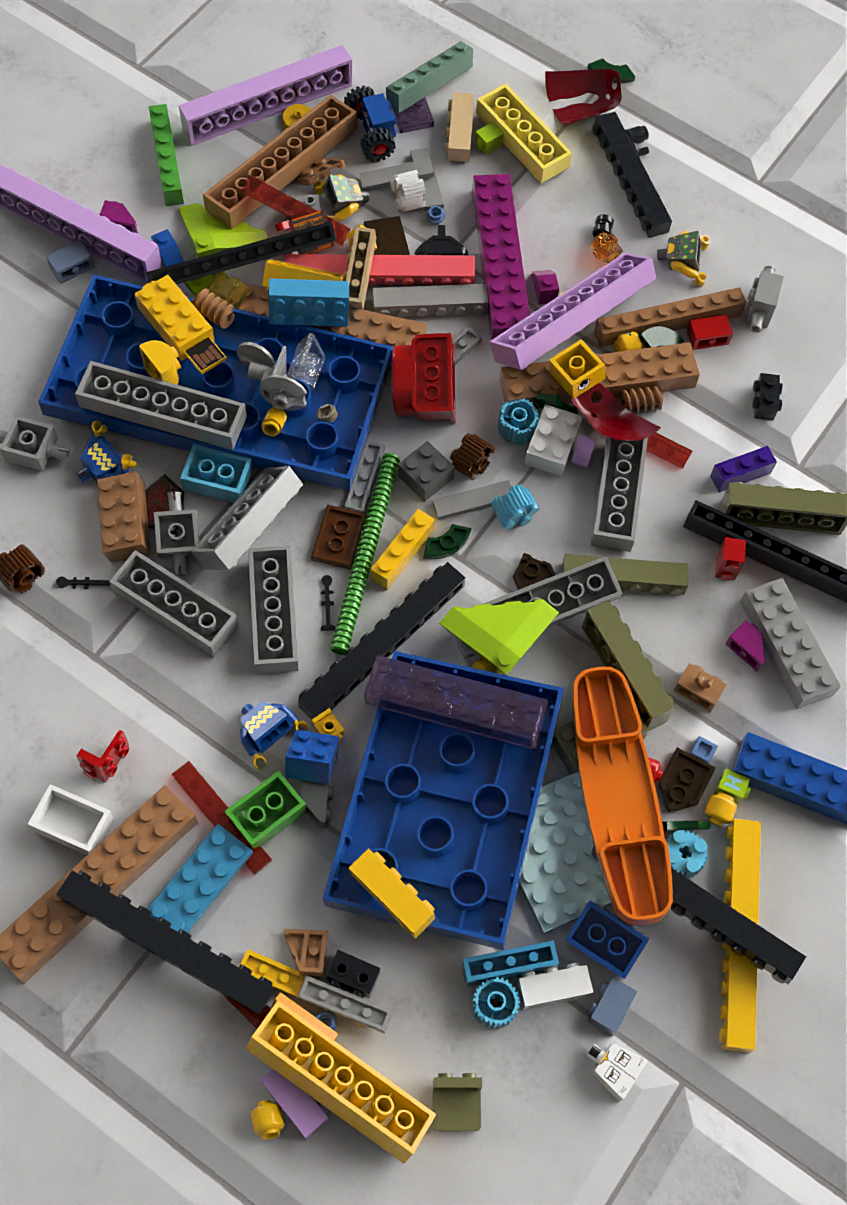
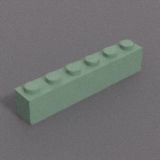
[386,41,473,113]

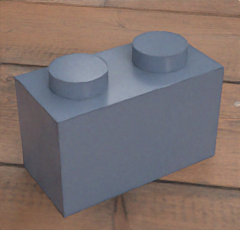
[46,240,94,284]
[588,977,637,1036]

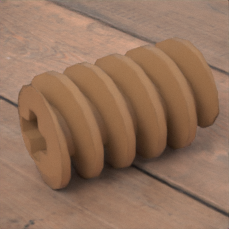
[192,289,235,329]
[620,386,663,413]

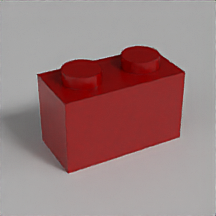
[687,315,733,350]
[715,537,746,581]

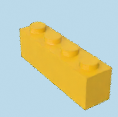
[370,509,435,590]
[349,848,435,939]

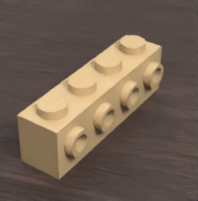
[444,92,474,162]
[344,226,376,309]

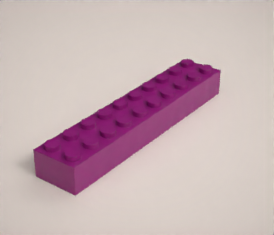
[472,174,530,340]

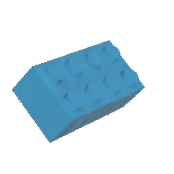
[269,278,349,327]

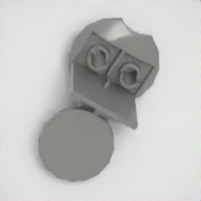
[237,342,307,411]

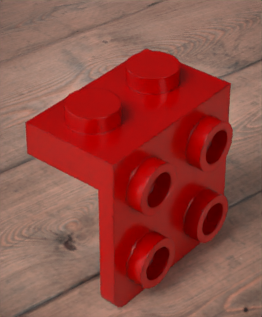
[76,730,130,782]

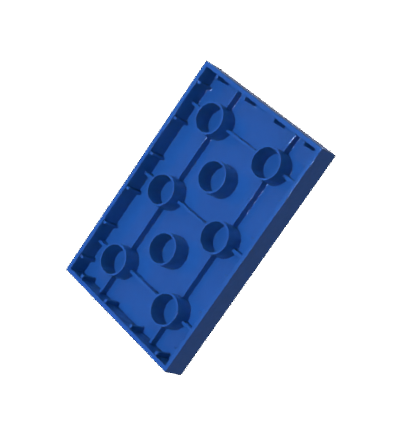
[322,651,564,950]

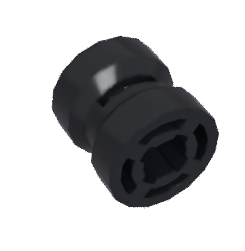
[592,214,614,241]

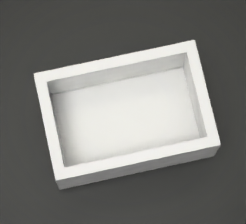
[525,404,582,477]
[28,784,114,855]

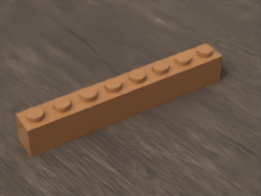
[594,287,747,347]

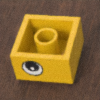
[549,339,605,399]

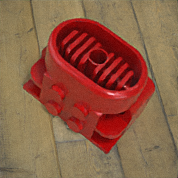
[392,333,456,424]

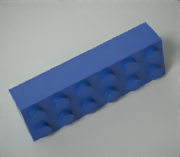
[731,732,847,824]

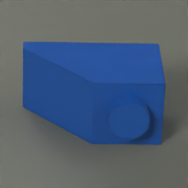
[151,229,184,267]

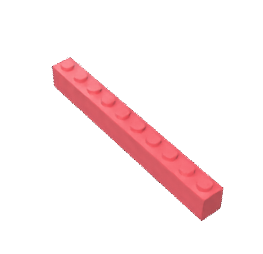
[285,254,475,286]

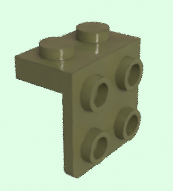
[433,1073,482,1131]

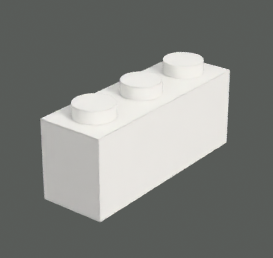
[517,963,593,1010]

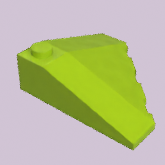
[178,203,268,258]
[439,599,559,675]

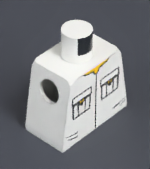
[586,1043,648,1102]

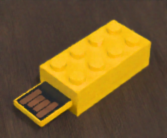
[135,275,227,374]

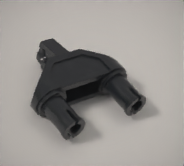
[415,225,469,256]

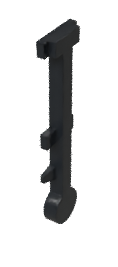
[321,575,336,631]
[56,576,112,590]

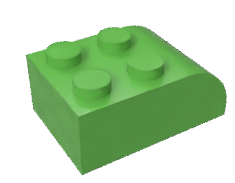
[225,771,307,848]

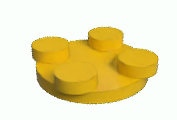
[282,104,311,130]

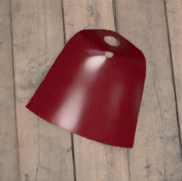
[545,68,622,124]
[572,383,661,441]

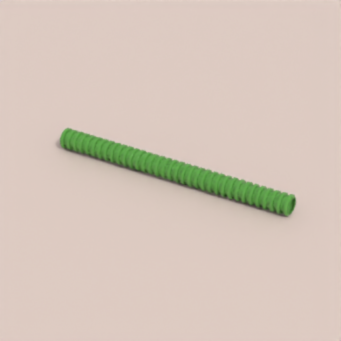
[330,453,400,655]

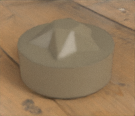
[317,404,338,423]

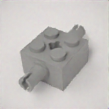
[744,265,784,333]
[0,416,70,471]
[154,492,199,576]

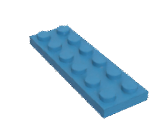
[148,824,254,962]

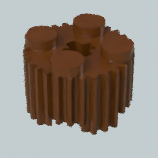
[450,433,495,481]
[0,544,45,594]

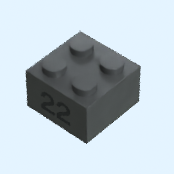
[397,441,455,502]

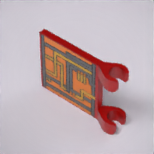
[275,210,334,257]

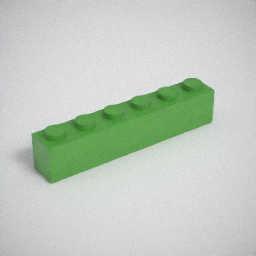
[148,104,184,206]

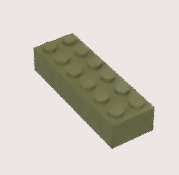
[721,482,847,535]
[582,600,675,731]

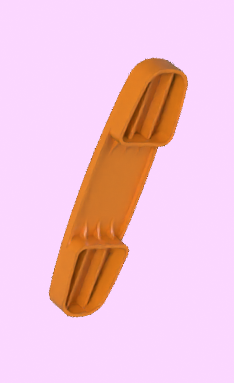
[572,667,673,926]

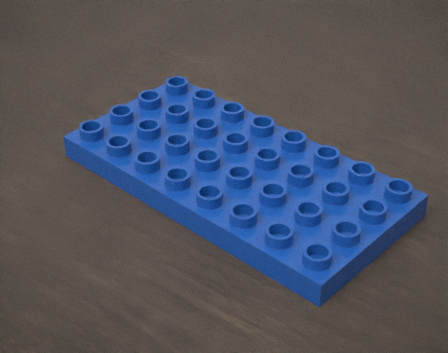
[38,274,393,491]

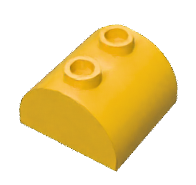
[139,340,181,385]

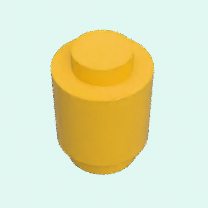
[262,407,287,437]

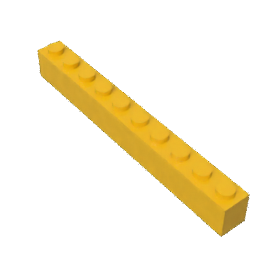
[719,818,761,1053]

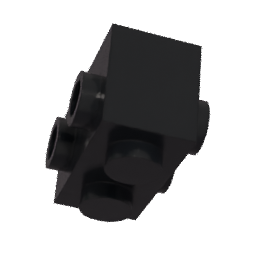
[752,373,783,420]
[326,950,381,998]

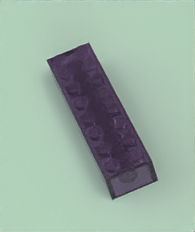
[364,655,548,750]

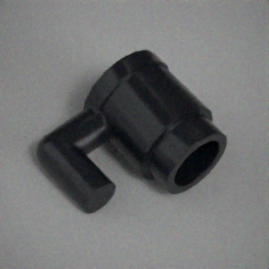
[625,126,649,156]

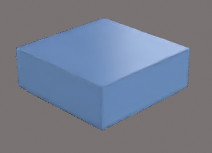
[689,736,718,764]

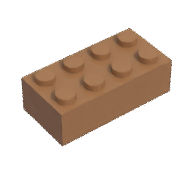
[97,471,151,563]

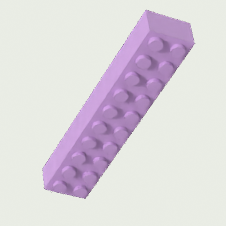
[179,45,352,146]
[0,165,163,283]
[489,252,656,370]

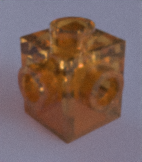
[590,232,623,263]

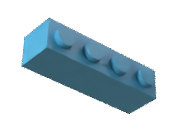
[461,941,559,987]

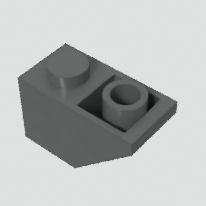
[300,780,333,828]

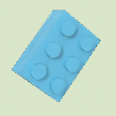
[180,444,253,503]

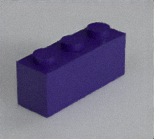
[710,446,777,492]

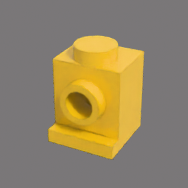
[312,708,345,742]

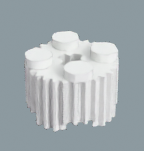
[390,170,426,212]

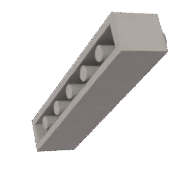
[373,284,489,318]

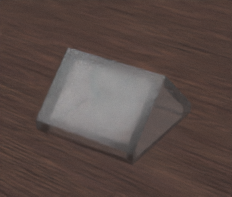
[287,333,326,389]

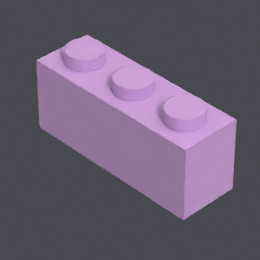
[260,1069,329,1140]

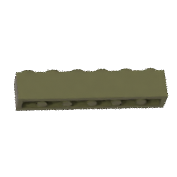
[562,554,688,596]

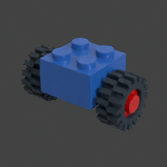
[344,85,396,162]

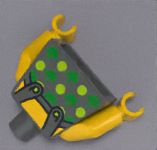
[314,174,370,229]
[657,231,709,287]

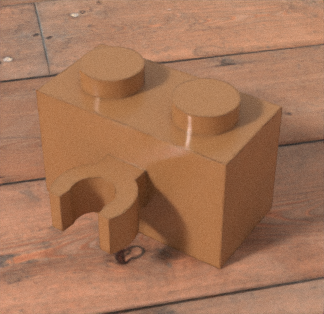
[673,663,727,712]

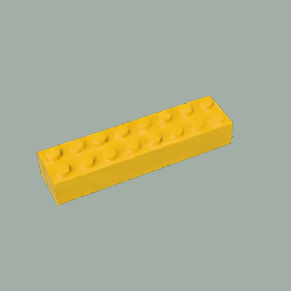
[245,1001,436,1164]

